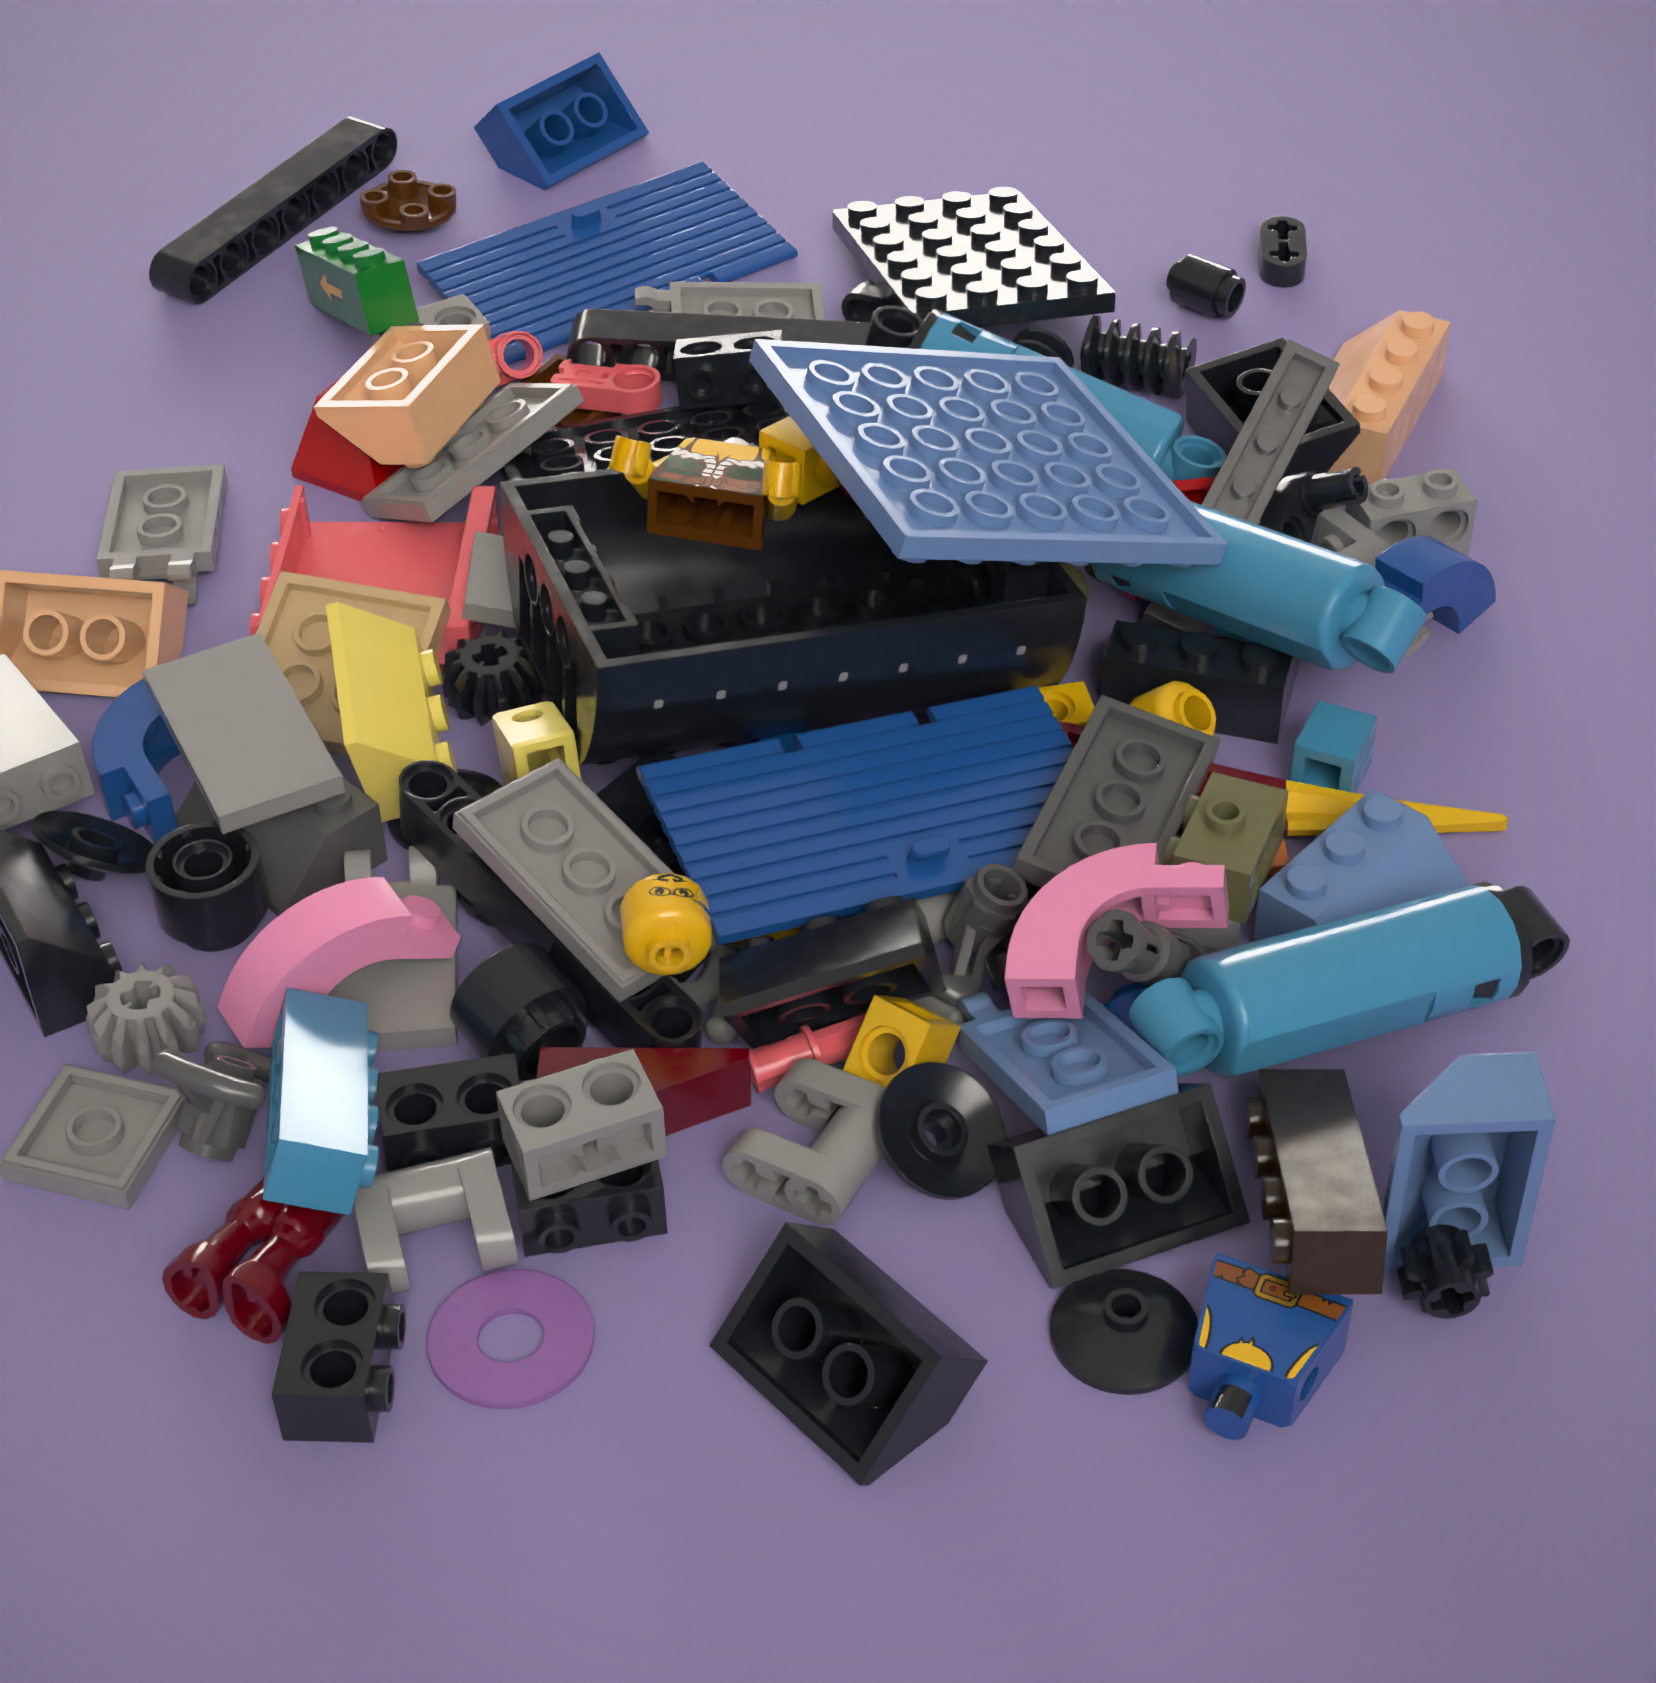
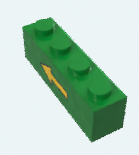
[294,227,419,336]

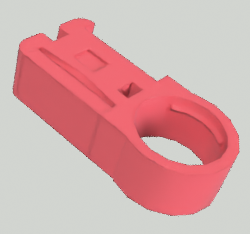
[550,359,663,415]

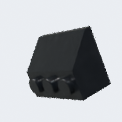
[1185,337,1360,483]
[1100,620,1300,744]
[0,830,123,1037]
[719,896,947,1049]
[987,1083,1250,1289]
[709,1222,988,1486]

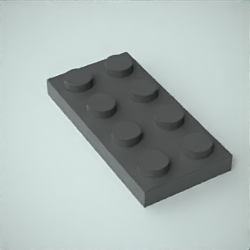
[1013,695,1221,888]

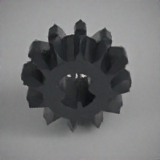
[442,630,543,726]

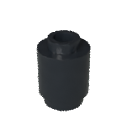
[1166,254,1246,318]

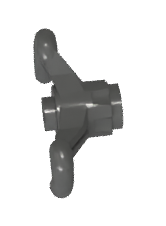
[931,864,1036,1007]
[152,1041,270,1162]

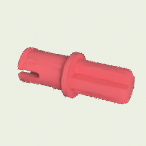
[749,1013,866,1094]

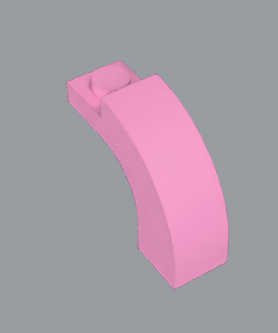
[1004,843,1229,1019]
[217,877,461,1048]

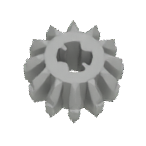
[86,962,206,1076]

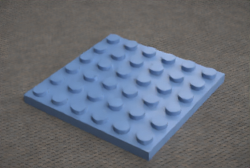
[749,339,1228,568]

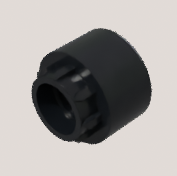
[146,821,269,952]
[450,943,587,1080]

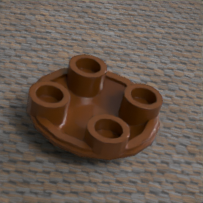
[360,170,456,231]

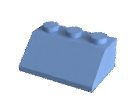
[1253,788,1469,942]
[1382,1052,1556,1271]

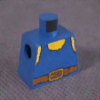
[1188,1253,1354,1440]

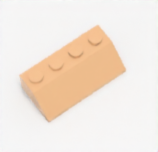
[1327,310,1451,484]

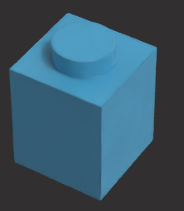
[1290,700,1378,793]

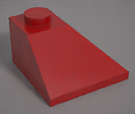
[291,372,404,502]

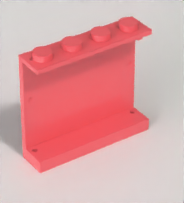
[250,485,501,672]

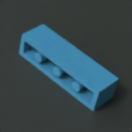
[262,987,379,1215]

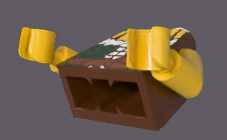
[609,435,802,551]

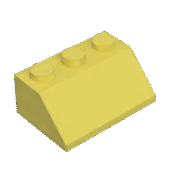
[326,602,458,822]

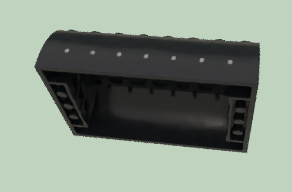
[500,469,1087,765]

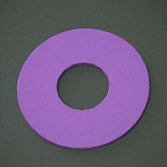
[427,1269,595,1409]

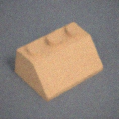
[314,324,501,468]
[0,570,189,698]

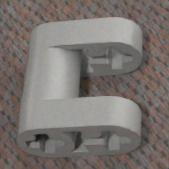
[722,1058,885,1225]
[354,1147,519,1295]

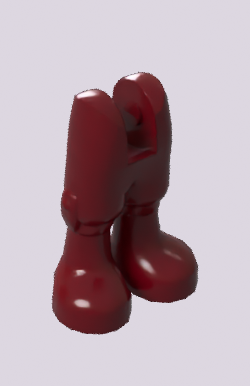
[162,1178,344,1344]

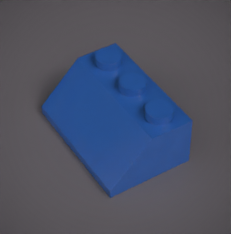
[473,52,649,190]

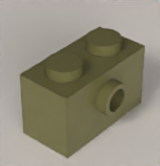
[1162,772,1289,924]

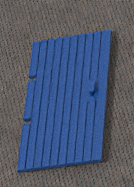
[416,161,798,365]
[636,685,1074,945]

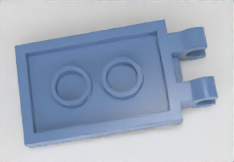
[957,990,1178,1136]

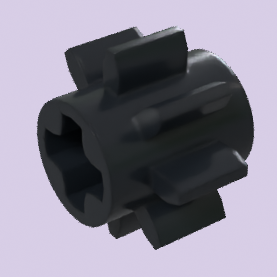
[1397,1225,1494,1319]

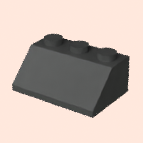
[175,777,388,916]

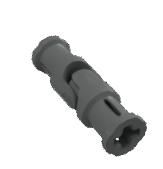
[1087,909,1219,986]

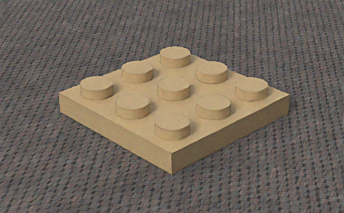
[256,571,451,756]

